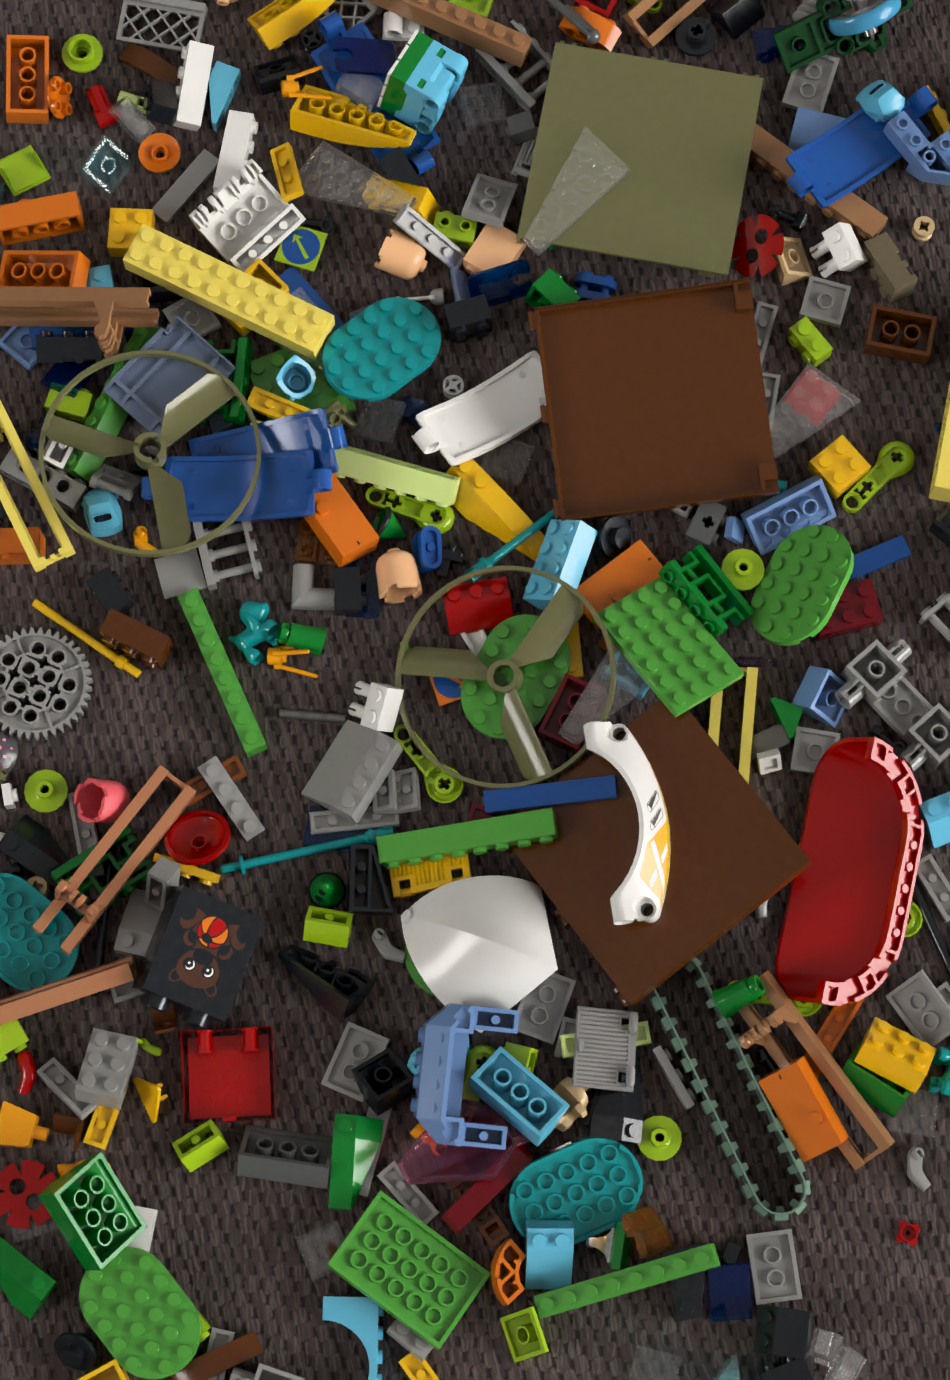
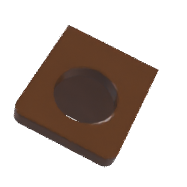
[150,1003,177,1034]
[53,1112,84,1151]

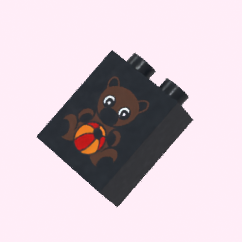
[132,885,265,1030]

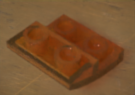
[294,518,338,567]
[621,1206,673,1259]

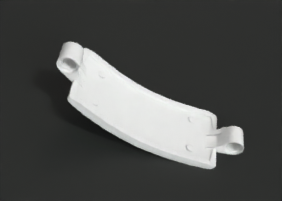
[411,350,546,466]

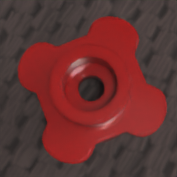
[895,1220,921,1246]

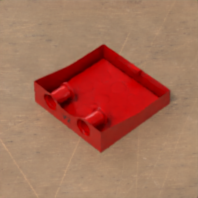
[180,1026,276,1125]

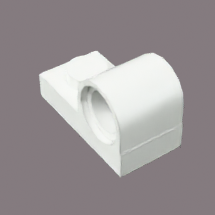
[382,11,425,41]

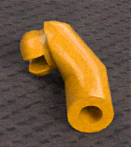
[133,526,157,550]

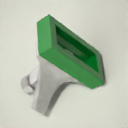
[586,1222,633,1271]

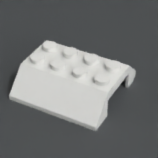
[188,159,306,272]

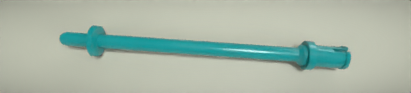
[464,509,555,583]
[219,825,394,875]

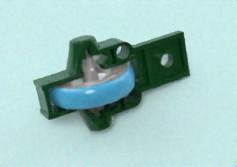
[771,0,914,73]

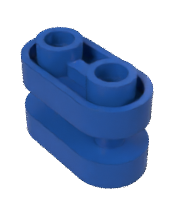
[574,271,617,302]
[412,526,442,574]

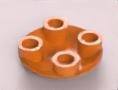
[47,76,72,119]

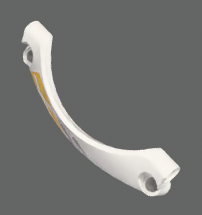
[583,721,671,925]

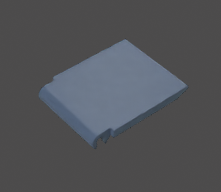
[103,316,235,437]

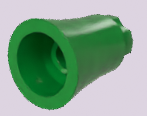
[276,621,326,657]
[712,974,766,1019]

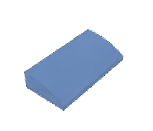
[788,107,846,151]
[740,475,837,556]

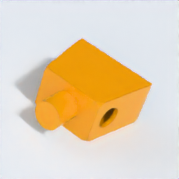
[0,1101,49,1148]

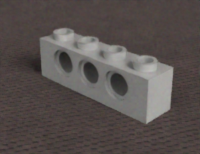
[0,447,89,514]

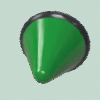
[371,506,406,540]
[308,872,346,909]

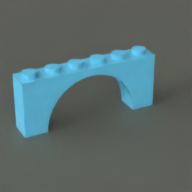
[322,1296,384,1380]

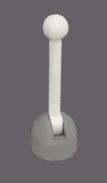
[396,288,445,305]

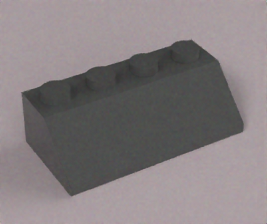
[237,1125,333,1189]

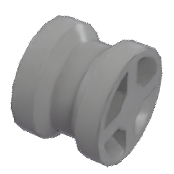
[443,375,464,399]

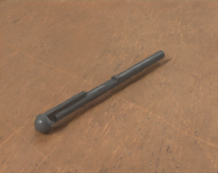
[546,0,600,44]

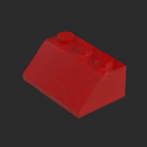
[442,576,513,636]

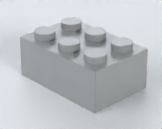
[75,1028,138,1110]

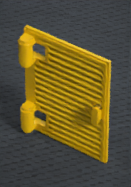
[389,853,472,898]

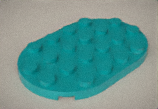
[322,297,441,402]
[0,873,80,991]
[509,1137,643,1245]

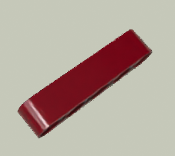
[441,1140,535,1235]

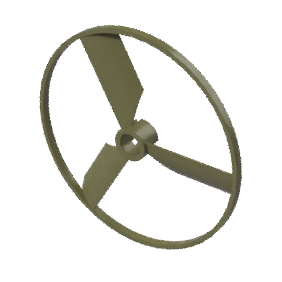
[38,350,261,557]
[395,566,616,789]

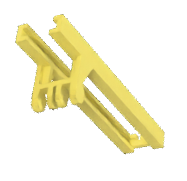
[0,400,76,573]
[707,667,758,784]

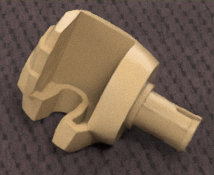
[553,1077,590,1132]

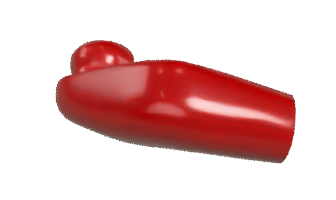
[17,1050,37,1095]

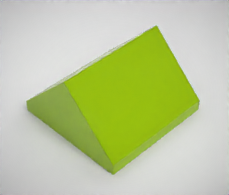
[500,1306,549,1363]

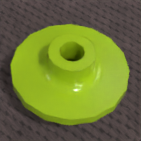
[62,34,103,73]
[721,549,765,591]
[24,769,68,813]
[637,1116,682,1161]

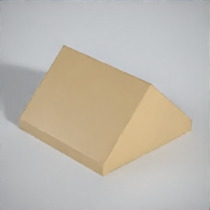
[771,236,813,286]

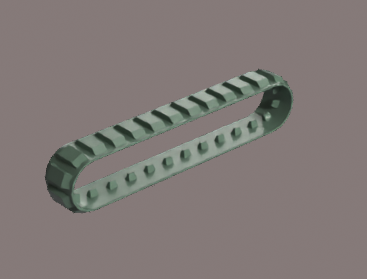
[650,957,811,1222]

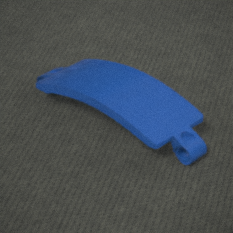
[311,10,441,176]
[785,85,938,209]
[189,408,348,473]
[141,450,332,522]

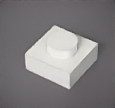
[757,748,782,775]
[1,783,19,810]

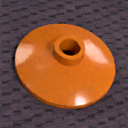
[138,133,181,173]

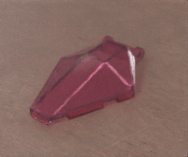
[397,1099,530,1185]

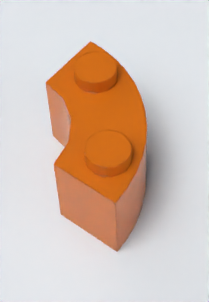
[558,5,622,52]
[490,1238,526,1306]

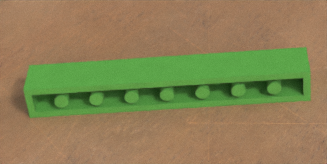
[63,326,160,483]
[177,588,268,758]
[376,808,559,869]
[534,1243,721,1319]

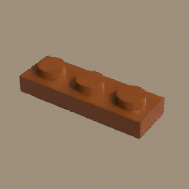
[178,755,248,807]

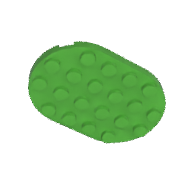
[750,525,854,646]
[461,614,570,740]
[79,1247,201,1379]

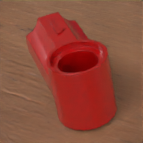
[86,85,120,129]

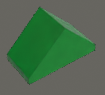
[769,697,804,741]

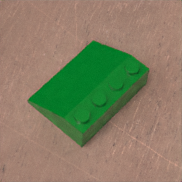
[38,1151,147,1271]

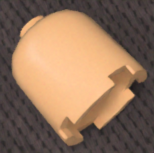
[374,228,428,280]
[376,548,422,604]

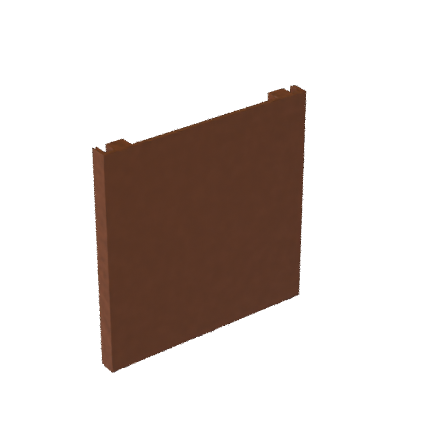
[528,278,780,521]
[506,699,812,1007]

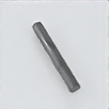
[279,709,346,723]

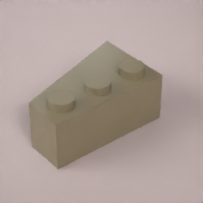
[862,232,918,303]

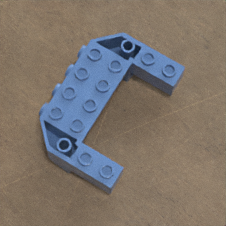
[883,111,950,186]
[410,1003,520,1150]

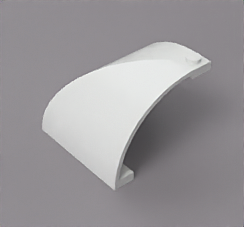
[400,875,558,1033]

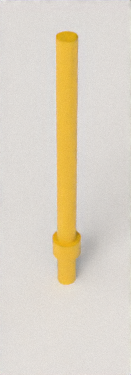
[32,599,142,678]

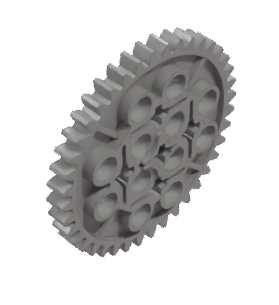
[0,627,93,741]

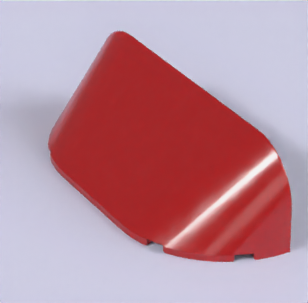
[775,737,924,1006]

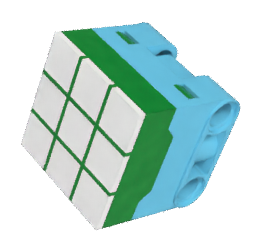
[377,30,468,135]

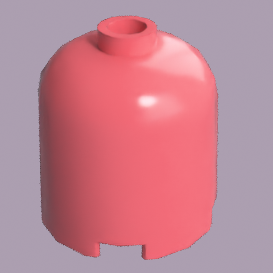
[73,778,131,823]

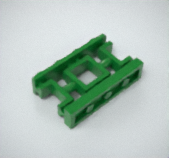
[198,337,253,425]
[658,544,755,638]
[51,825,154,920]

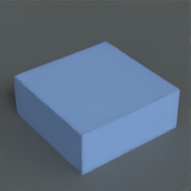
[724,516,745,544]

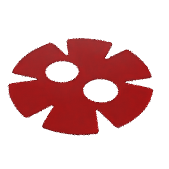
[732,214,784,278]
[0,1160,56,1229]

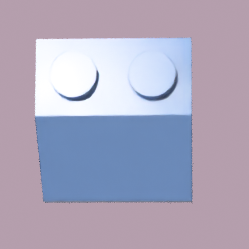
[792,666,845,728]

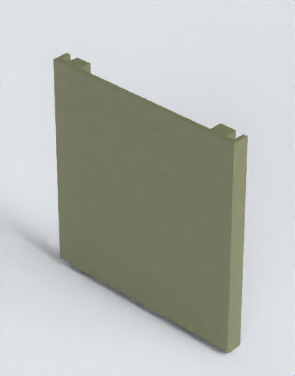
[517,40,764,281]

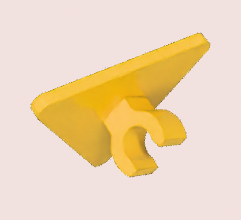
[133,1077,168,1124]

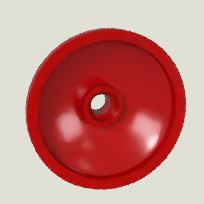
[164,810,231,865]

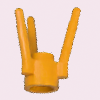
[281,65,332,100]
[267,645,318,678]

